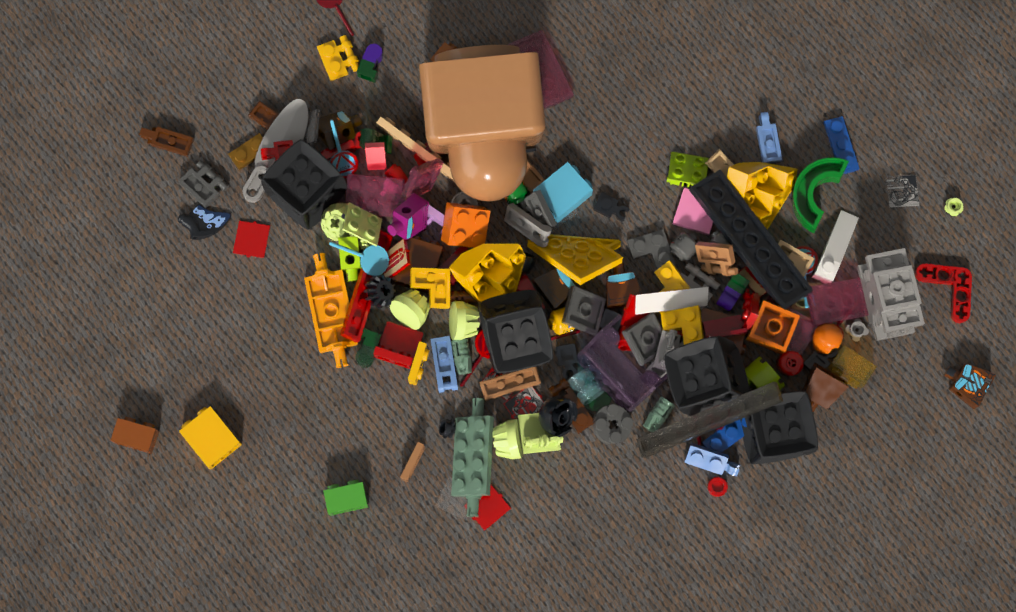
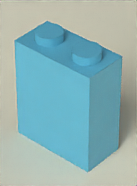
[533,162,593,224]

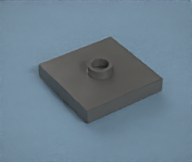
[562,286,606,336]
[622,312,663,366]

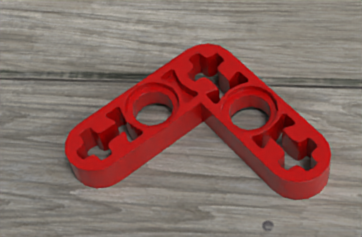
[914,264,972,324]

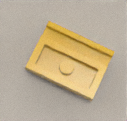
[408,341,430,385]

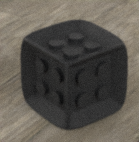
[261,139,347,230]
[478,290,553,373]
[664,336,750,417]
[739,391,818,465]

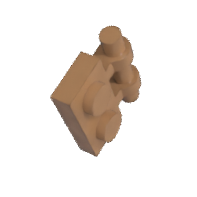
[695,242,738,276]

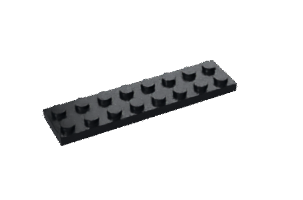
[689,170,814,310]

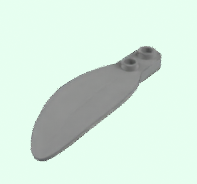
[242,99,308,203]

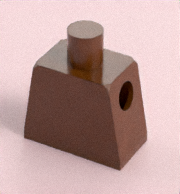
[802,362,849,412]

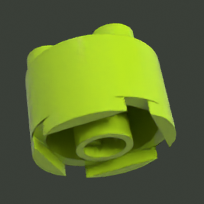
[745,357,785,398]

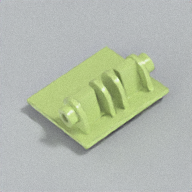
[342,202,382,250]
[517,413,563,454]

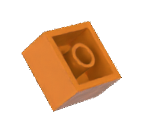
[441,202,490,248]
[746,300,800,354]

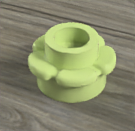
[944,198,963,216]

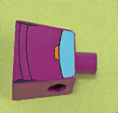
[387,193,429,240]

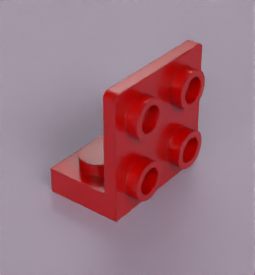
[373,322,424,370]

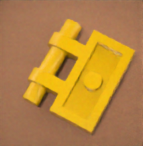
[317,35,359,81]

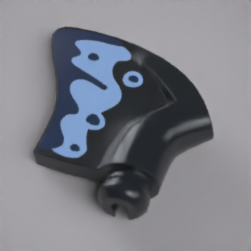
[178,204,231,240]

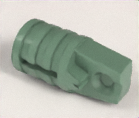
[451,338,472,375]
[643,397,675,433]

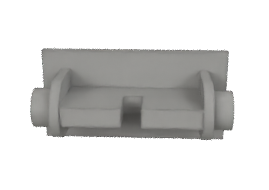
[653,329,681,371]

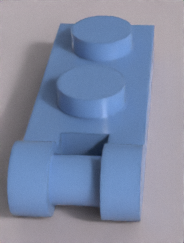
[431,336,458,393]

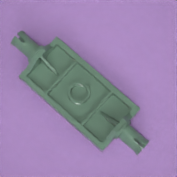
[451,398,494,517]

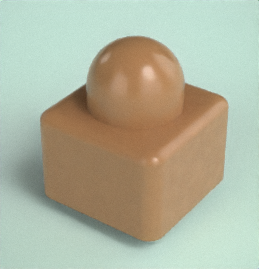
[419,45,546,201]

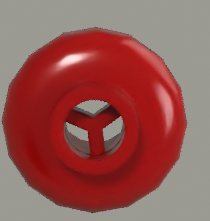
[776,351,804,376]

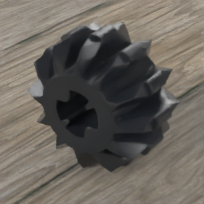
[363,275,398,308]

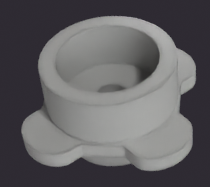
[845,319,869,342]

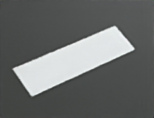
[635,287,708,314]

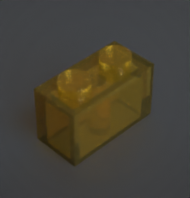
[828,345,877,389]

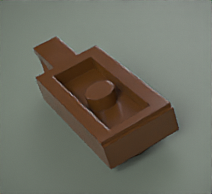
[139,127,194,157]

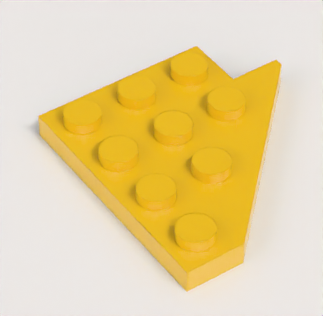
[527,234,623,285]

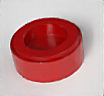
[707,477,728,497]

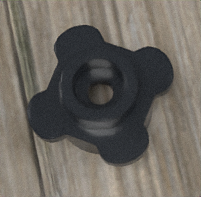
[439,419,456,439]

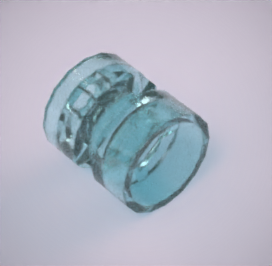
[568,368,604,405]

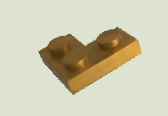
[228,133,263,171]

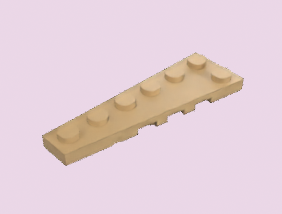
[376,117,455,183]

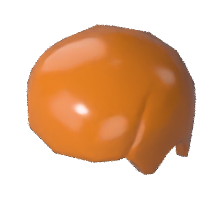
[812,323,843,354]

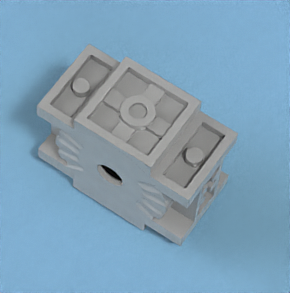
[857,248,925,341]

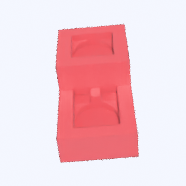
[365,142,387,170]

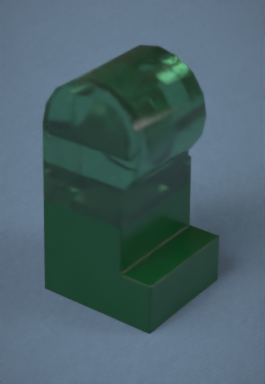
[359,128,393,154]
[355,328,382,368]

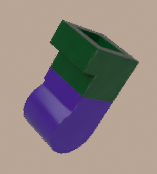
[357,44,383,83]
[716,274,750,312]

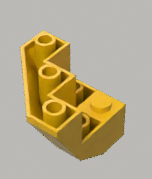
[727,162,798,230]
[449,244,526,303]

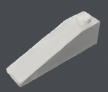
[812,210,859,285]

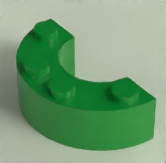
[792,158,849,234]

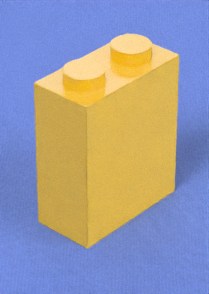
[179,406,242,470]

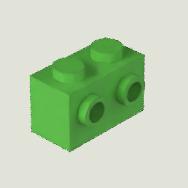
[323,480,369,516]

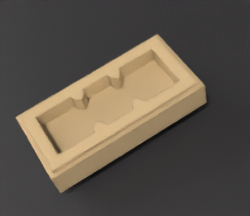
[705,149,734,177]

